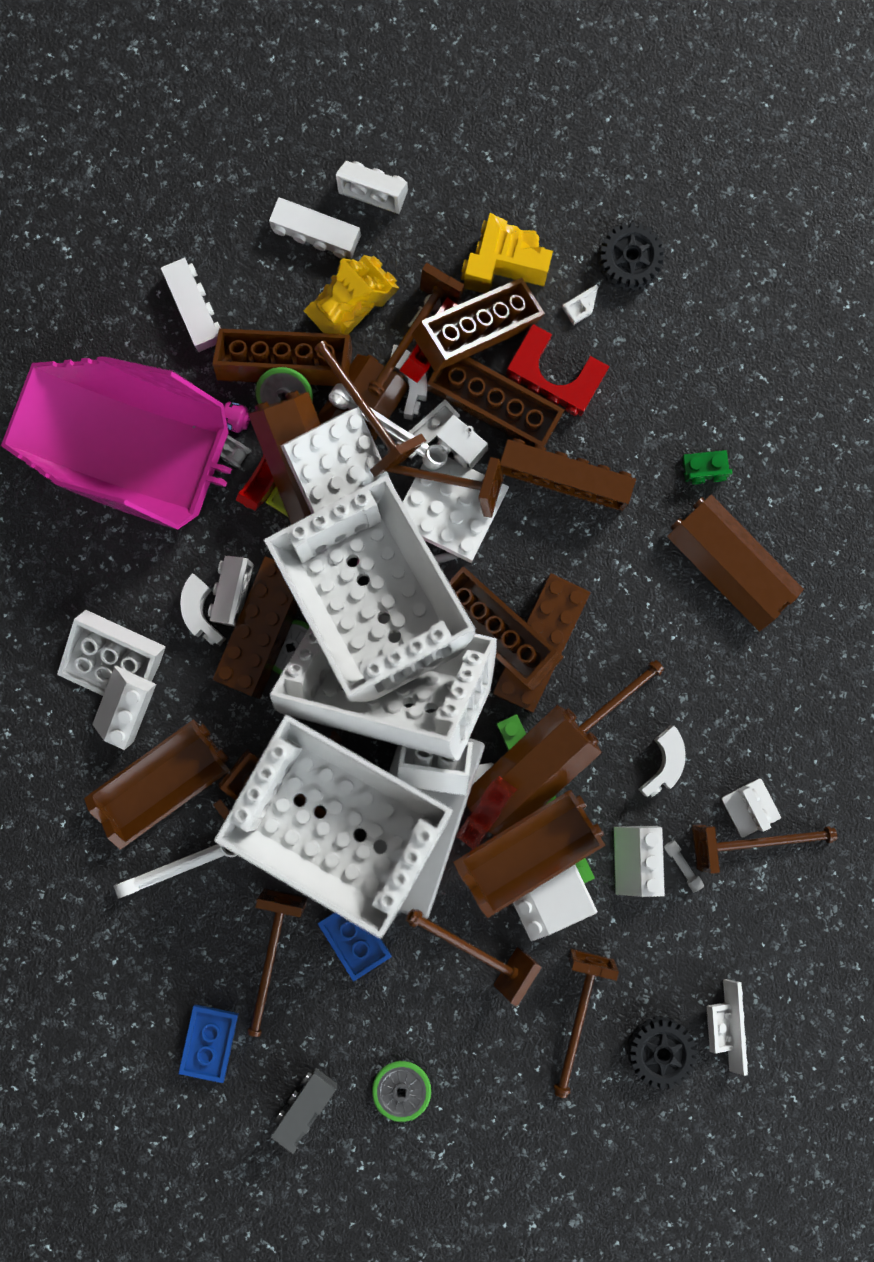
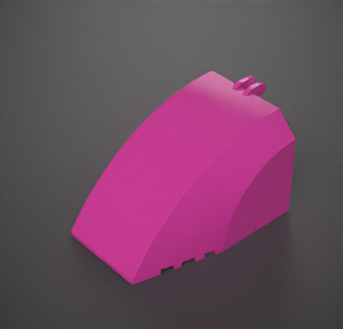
[1,356,232,530]

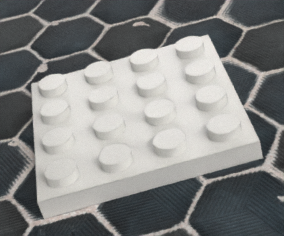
[281,407,393,514]
[403,453,509,563]

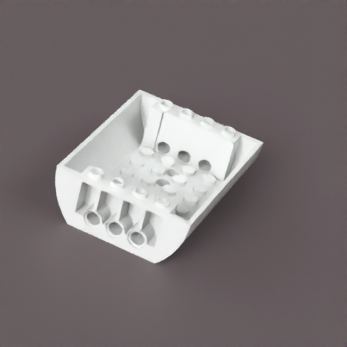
[264,475,475,702]
[270,613,497,760]
[214,715,453,939]

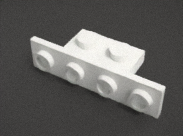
[707,979,748,1076]

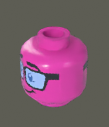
[224,401,250,433]

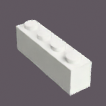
[269,197,361,259]
[161,258,221,352]

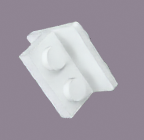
[721,779,781,837]

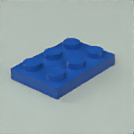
[318,912,392,982]
[179,1004,239,1083]

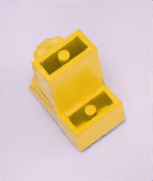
[461,213,553,293]
[304,255,400,334]

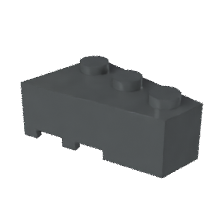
[271,1068,337,1154]

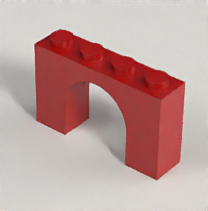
[506,324,609,416]

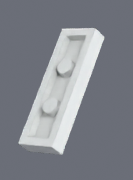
[397,399,460,460]

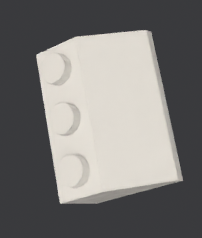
[336,161,408,214]
[208,556,254,627]
[92,666,156,750]
[397,742,473,795]
[613,826,665,897]

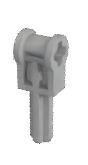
[193,426,252,470]

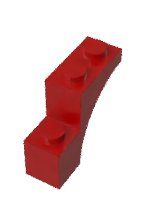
[236,455,276,511]

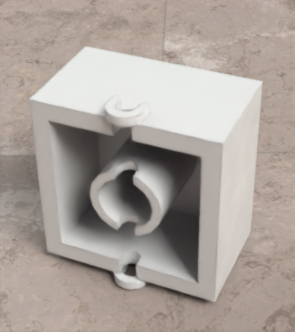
[436,414,488,469]

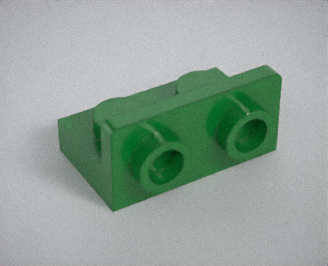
[682,450,733,484]

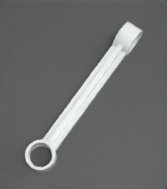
[329,383,448,470]
[114,844,237,899]

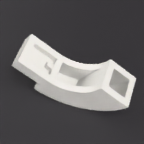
[390,344,427,420]
[180,573,226,645]
[639,725,685,797]

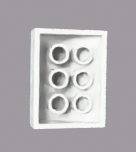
[57,610,166,696]
[513,865,597,941]

